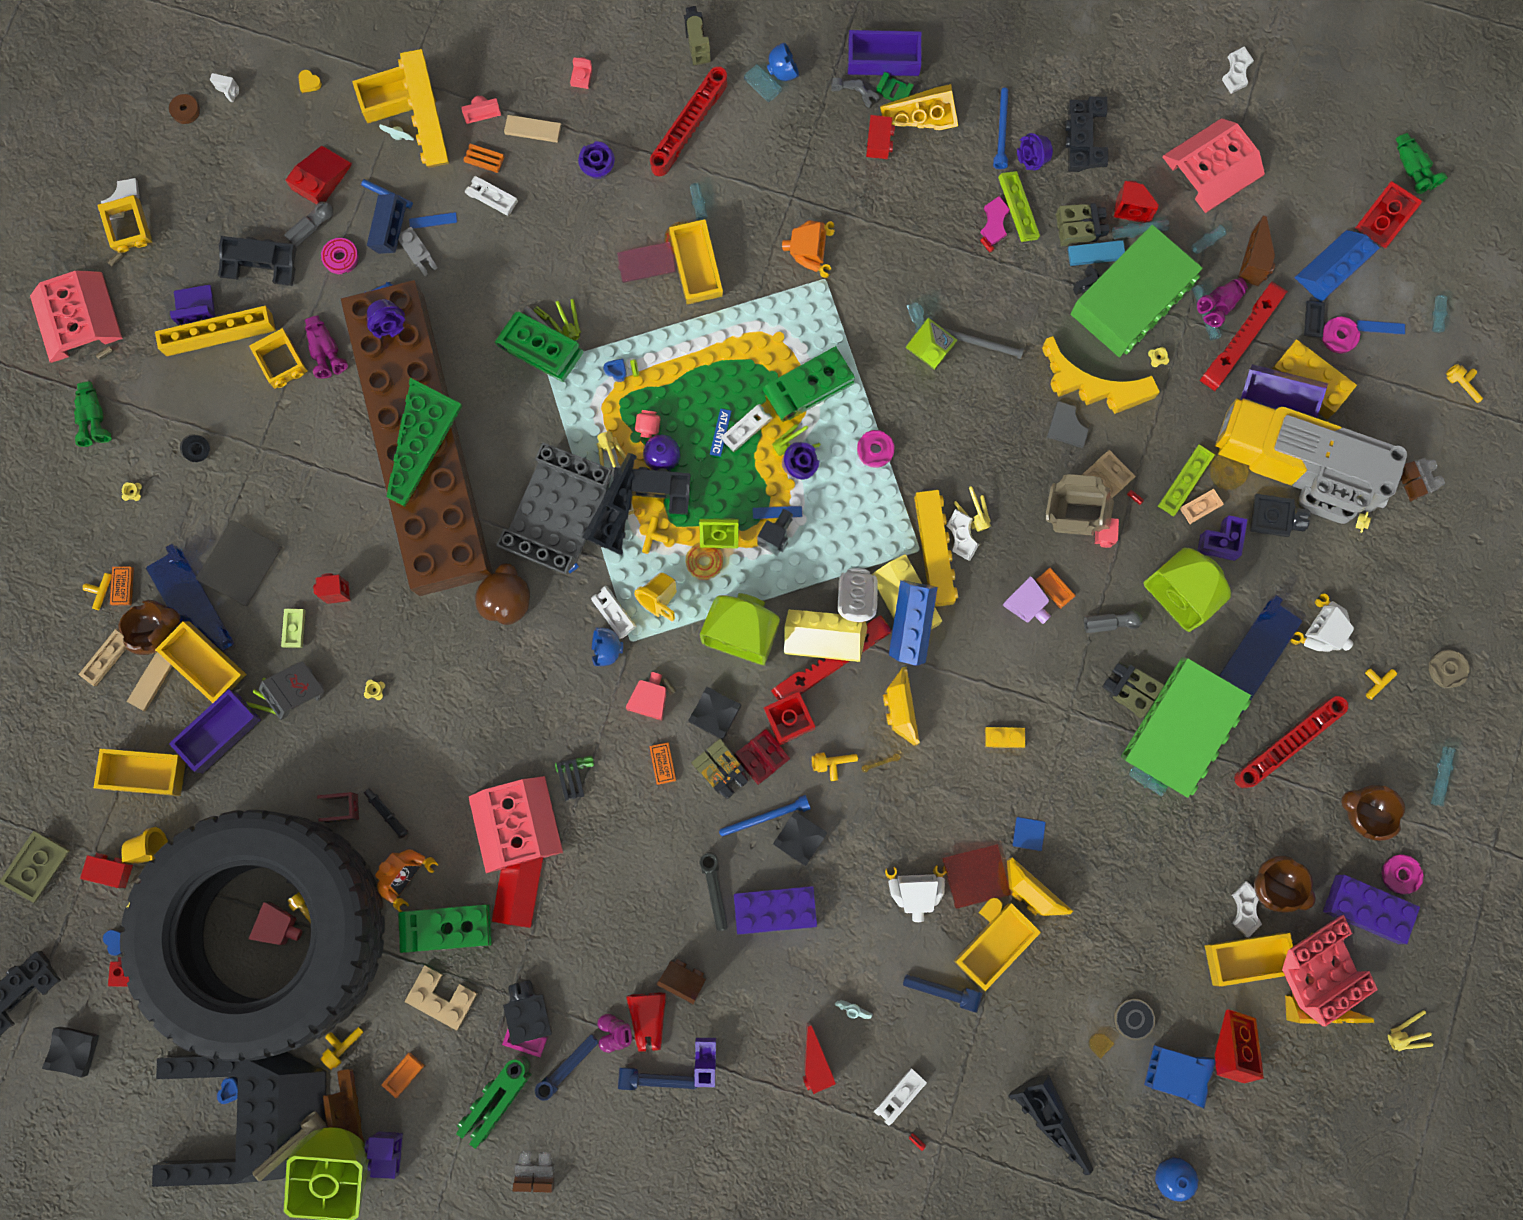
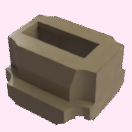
[1046,474,1114,536]

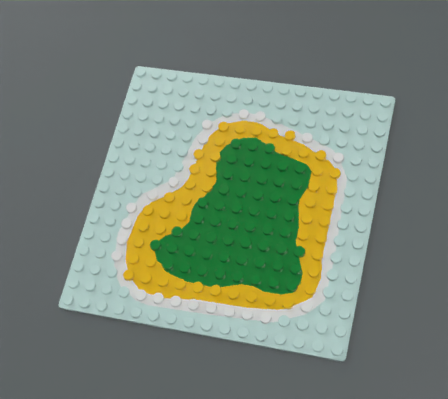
[547,279,920,642]

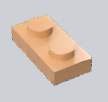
[1180,489,1224,524]

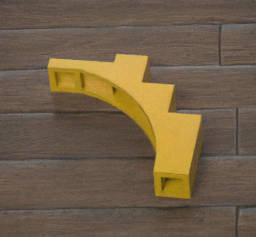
[1042,336,1160,414]

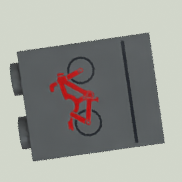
[259,661,324,720]

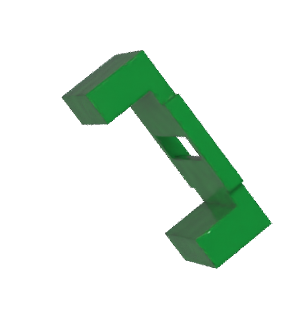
[876,72,914,102]

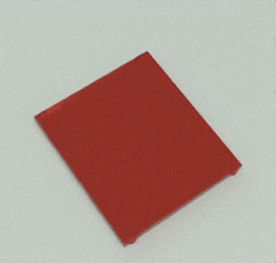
[942,844,1011,909]

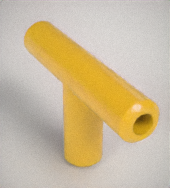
[642,516,669,554]
[83,573,112,611]
[1365,668,1397,699]

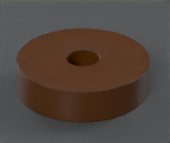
[169,94,200,124]

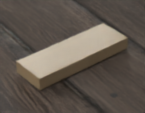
[504,115,561,143]
[78,629,126,687]
[127,652,173,711]

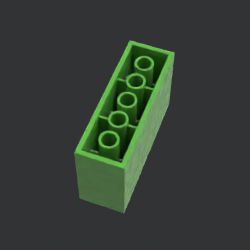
[1071,225,1203,358]
[1121,657,1251,798]

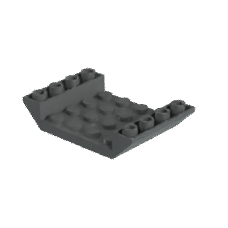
[496,442,612,575]

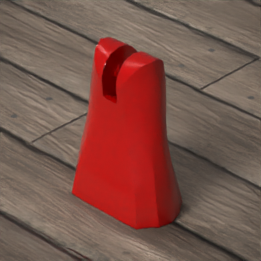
[626,992,667,1052]

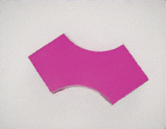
[980,196,1010,246]

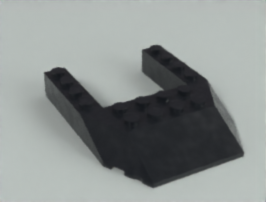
[152,1052,327,1187]

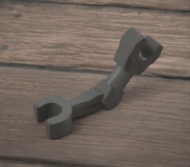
[831,78,879,108]

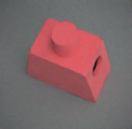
[626,672,667,721]
[249,902,302,945]

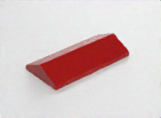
[491,843,543,928]

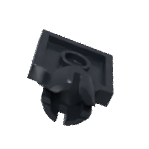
[1250,494,1311,537]
[503,980,552,1045]

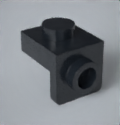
[1073,265,1099,295]

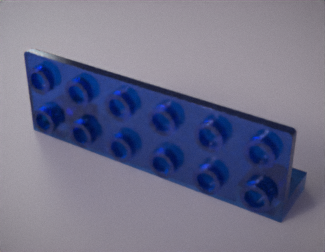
[146,544,235,651]
[1219,595,1302,714]

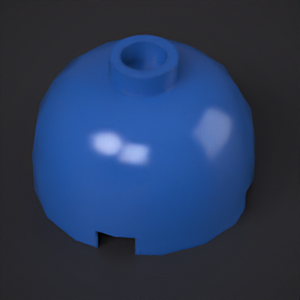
[767,43,799,81]
[592,627,623,666]
[1155,1157,1199,1202]

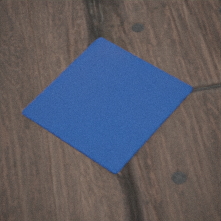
[1013,817,1045,851]

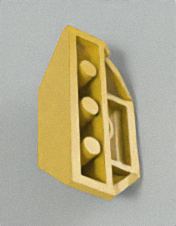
[883,666,920,746]
[1007,857,1073,916]

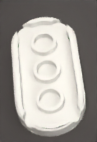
[838,568,878,622]

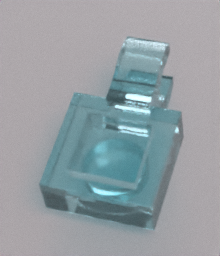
[906,302,924,333]

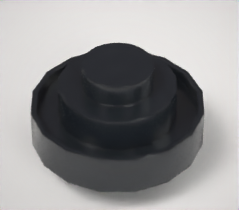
[180,434,210,462]

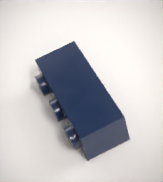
[367,194,407,254]

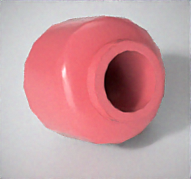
[635,410,661,438]

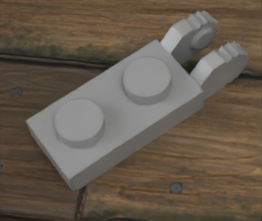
[398,227,438,276]

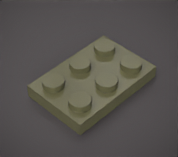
[0,830,70,903]

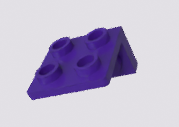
[170,285,215,326]

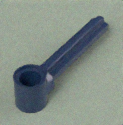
[903,974,983,1013]
[535,1035,599,1101]
[618,1068,697,1090]

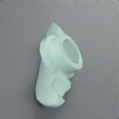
[379,124,414,141]
[835,1000,873,1019]

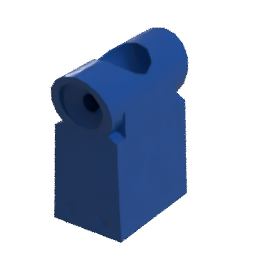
[1144,1045,1215,1109]

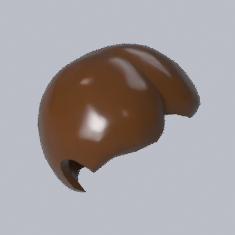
[475,563,530,625]
[118,600,180,655]
[1341,785,1405,841]
[1254,856,1316,912]

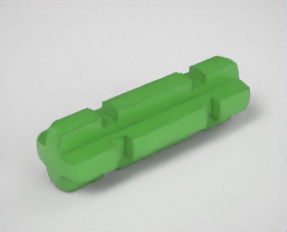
[555,756,594,772]

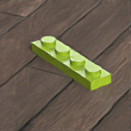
[998,171,1040,242]
[1158,445,1215,517]

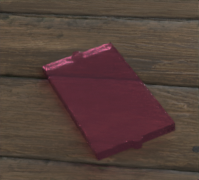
[617,242,676,283]

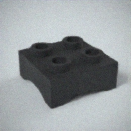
[688,686,741,740]
[773,811,827,867]
[42,1027,99,1077]

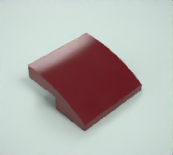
[734,729,790,785]

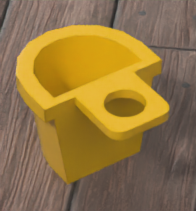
[634,572,677,621]
[122,827,168,864]

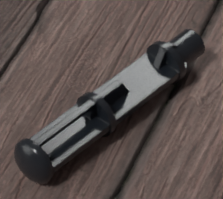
[364,788,408,839]

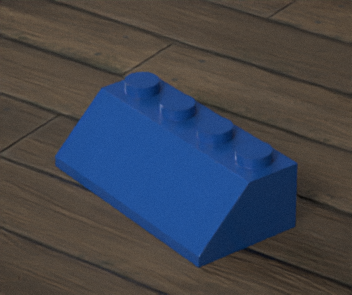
[1295,230,1380,302]
[889,580,938,666]

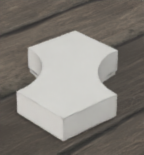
[1222,46,1254,94]
[101,178,140,220]
[946,509,979,561]
[1232,881,1262,938]

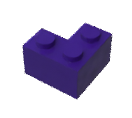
[1198,515,1247,561]
[365,1131,403,1179]

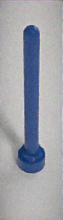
[993,87,1008,169]
[719,795,811,836]

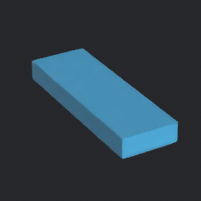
[1068,240,1125,266]

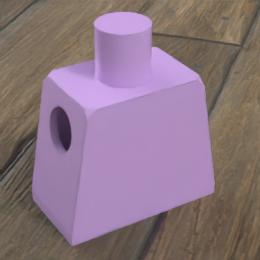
[1003,576,1051,624]

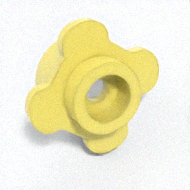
[1148,347,1169,367]
[122,482,142,501]
[1355,512,1371,533]
[364,680,385,700]

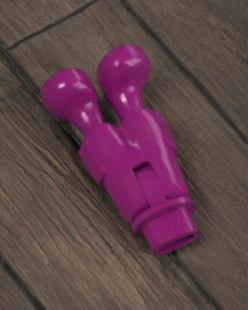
[1197,277,1248,327]
[305,315,348,379]
[597,1014,632,1053]

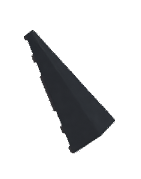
[582,453,637,556]
[1008,1075,1093,1175]

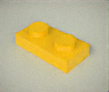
[985,727,1025,748]

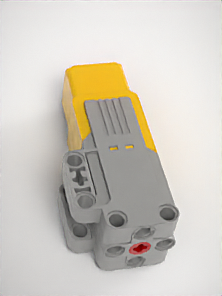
[1215,398,1407,524]

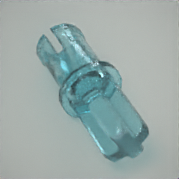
[690,183,708,221]
[1192,225,1226,254]
[1432,295,1448,333]
[1129,766,1168,797]

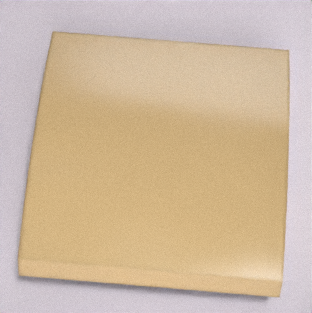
[1082,450,1136,498]

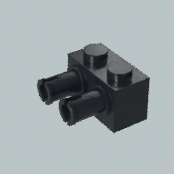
[757,509,793,556]

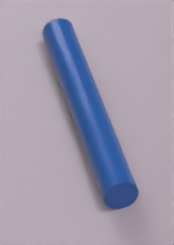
[361,179,413,209]

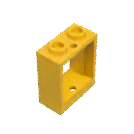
[98,195,152,253]
[249,328,308,389]

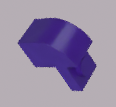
[694,1038,716,1087]

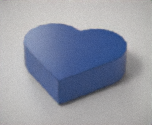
[604,359,627,382]
[103,930,123,956]
[217,1077,238,1104]

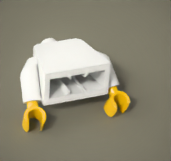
[1290,594,1354,652]
[885,865,947,922]

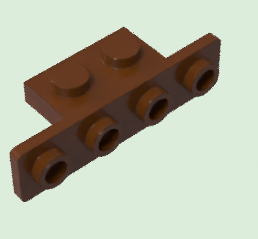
[323,1068,364,1142]

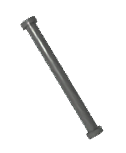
[938,324,1024,359]

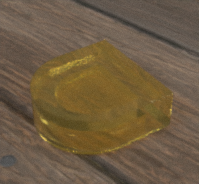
[1089,1033,1114,1059]

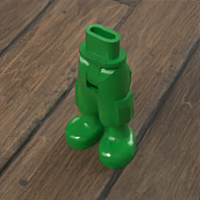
[1395,133,1448,194]
[74,381,112,447]

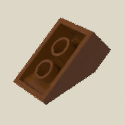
[1238,215,1275,286]
[657,959,707,1004]

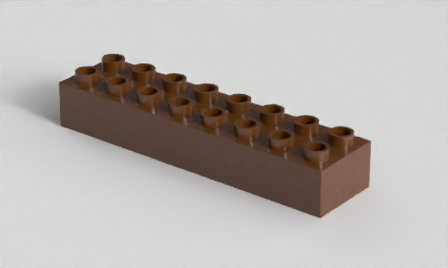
[341,280,493,596]

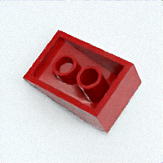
[285,146,352,205]
[1355,181,1423,249]
[1215,1009,1264,1084]
[803,1022,836,1094]

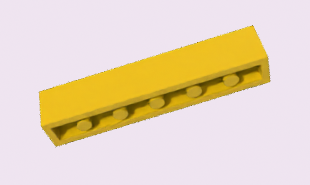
[398,49,449,168]
[155,306,276,357]
[914,490,958,607]

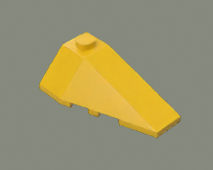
[880,84,958,130]
[1285,992,1374,1024]

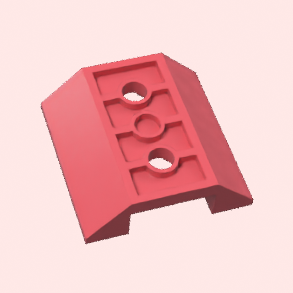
[1163,118,1265,213]
[30,271,123,363]
[469,776,563,873]
[1282,915,1378,1026]

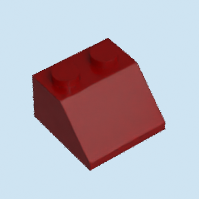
[1113,181,1159,224]
[764,691,815,745]

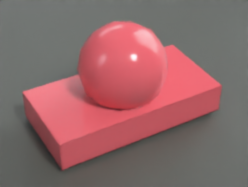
[461,95,501,124]

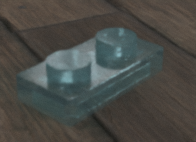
[744,64,782,103]

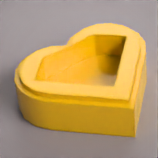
[299,70,322,93]
[978,898,1003,924]

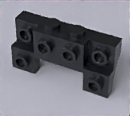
[1065,96,1108,172]
[218,236,297,286]
[613,467,691,515]
[0,951,61,1038]

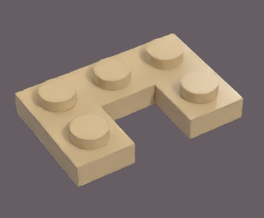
[405,965,478,1030]

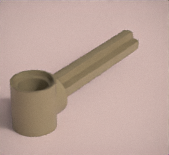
[252,1111,328,1181]

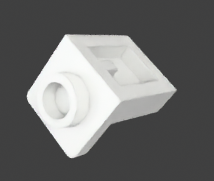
[210,73,239,102]

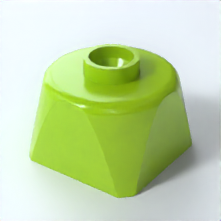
[1143,547,1231,632]
[700,593,780,666]
[284,1127,369,1220]

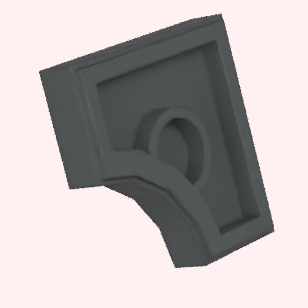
[1047,401,1089,448]

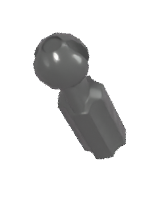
[284,201,333,247]
[1084,610,1143,633]

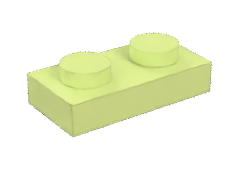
[281,609,306,648]

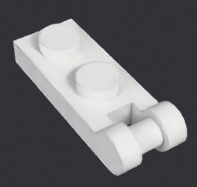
[465,176,518,216]
[721,404,773,452]
[591,585,637,639]
[874,1068,927,1126]

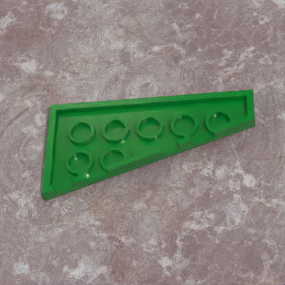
[386,378,462,507]

